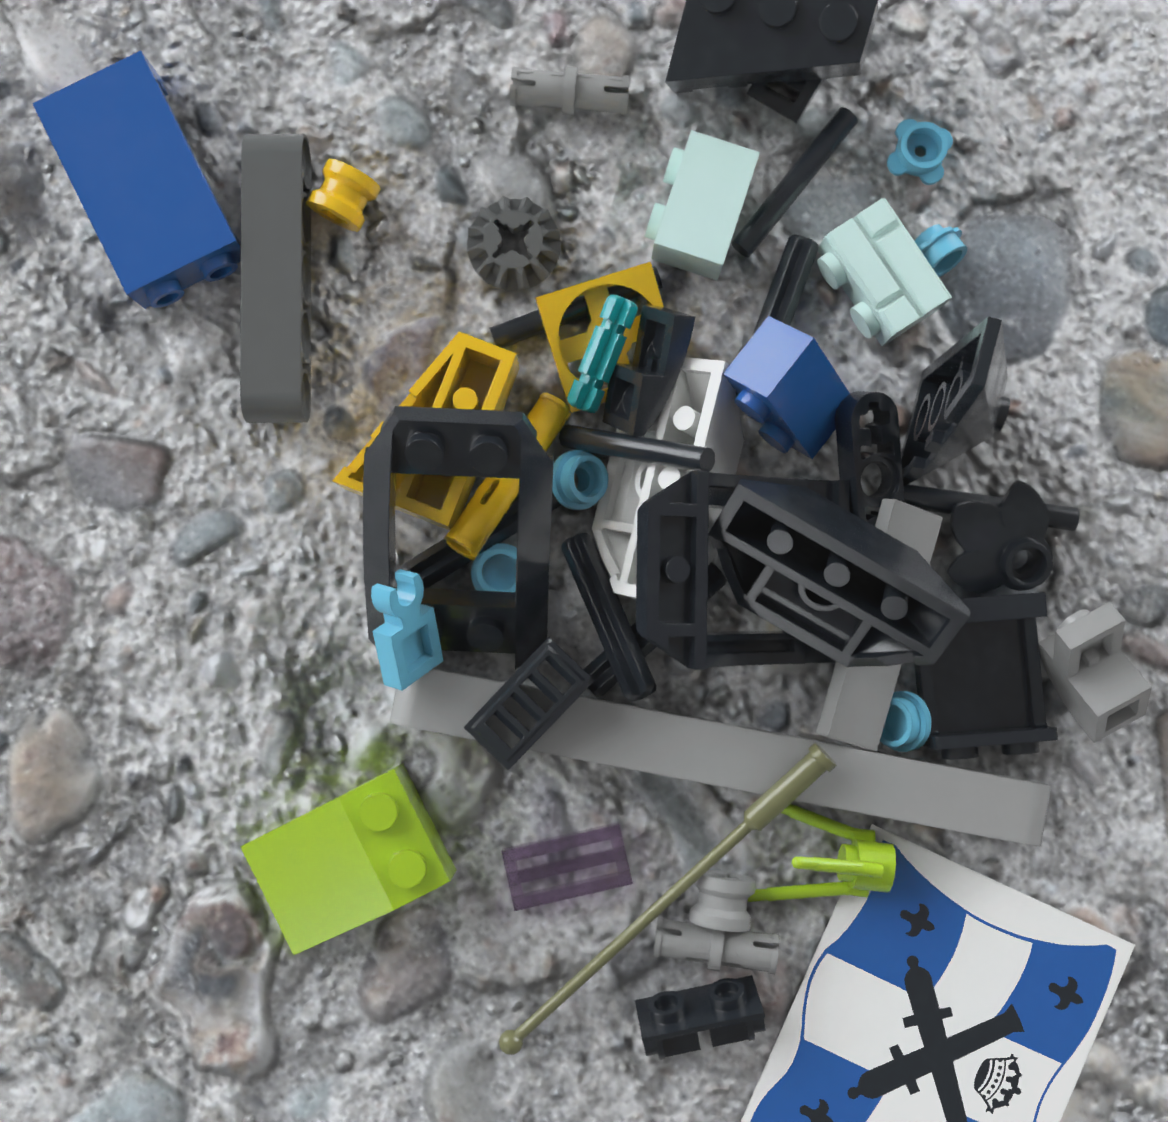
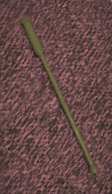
[499,742,837,1055]

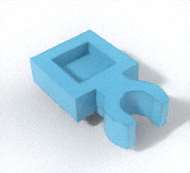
[371,569,444,691]

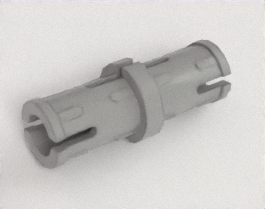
[510,66,630,116]
[653,917,780,975]

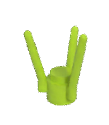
[747,804,896,902]

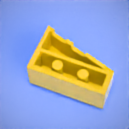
[332,331,520,530]

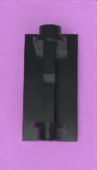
[635,975,766,1060]

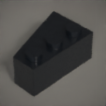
[665,0,878,94]

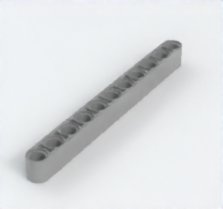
[389,668,1051,846]

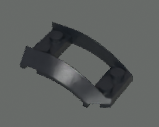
[363,406,554,670]
[636,470,850,670]

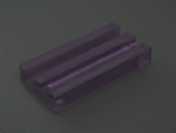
[501,822,633,911]

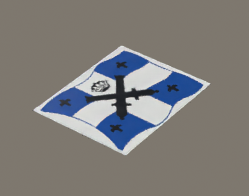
[741,824,1135,1122]

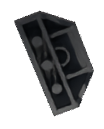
[708,479,970,667]

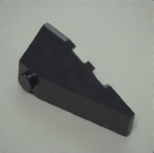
[901,316,1010,484]

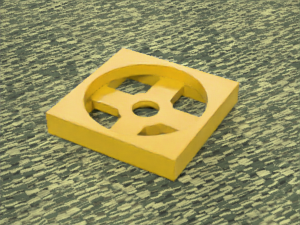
[535,261,664,413]

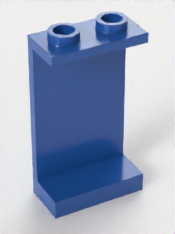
[32,50,241,309]

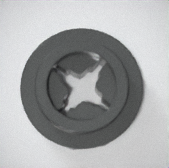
[467,196,561,291]

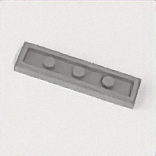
[816,499,943,752]

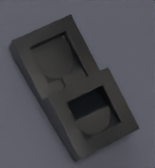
[602,305,696,436]

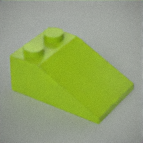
[240,763,457,955]

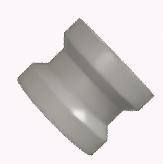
[689,870,756,932]

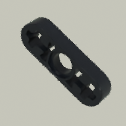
[835,391,905,526]

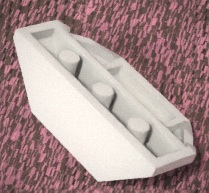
[592,357,744,598]

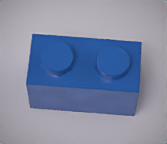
[723,316,850,459]

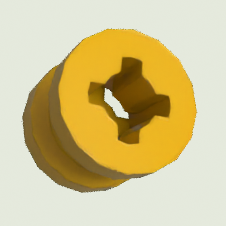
[306,159,381,232]

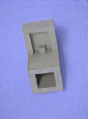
[1039,602,1152,743]

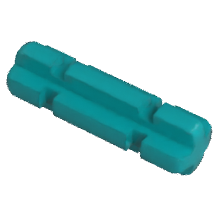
[567,295,638,413]

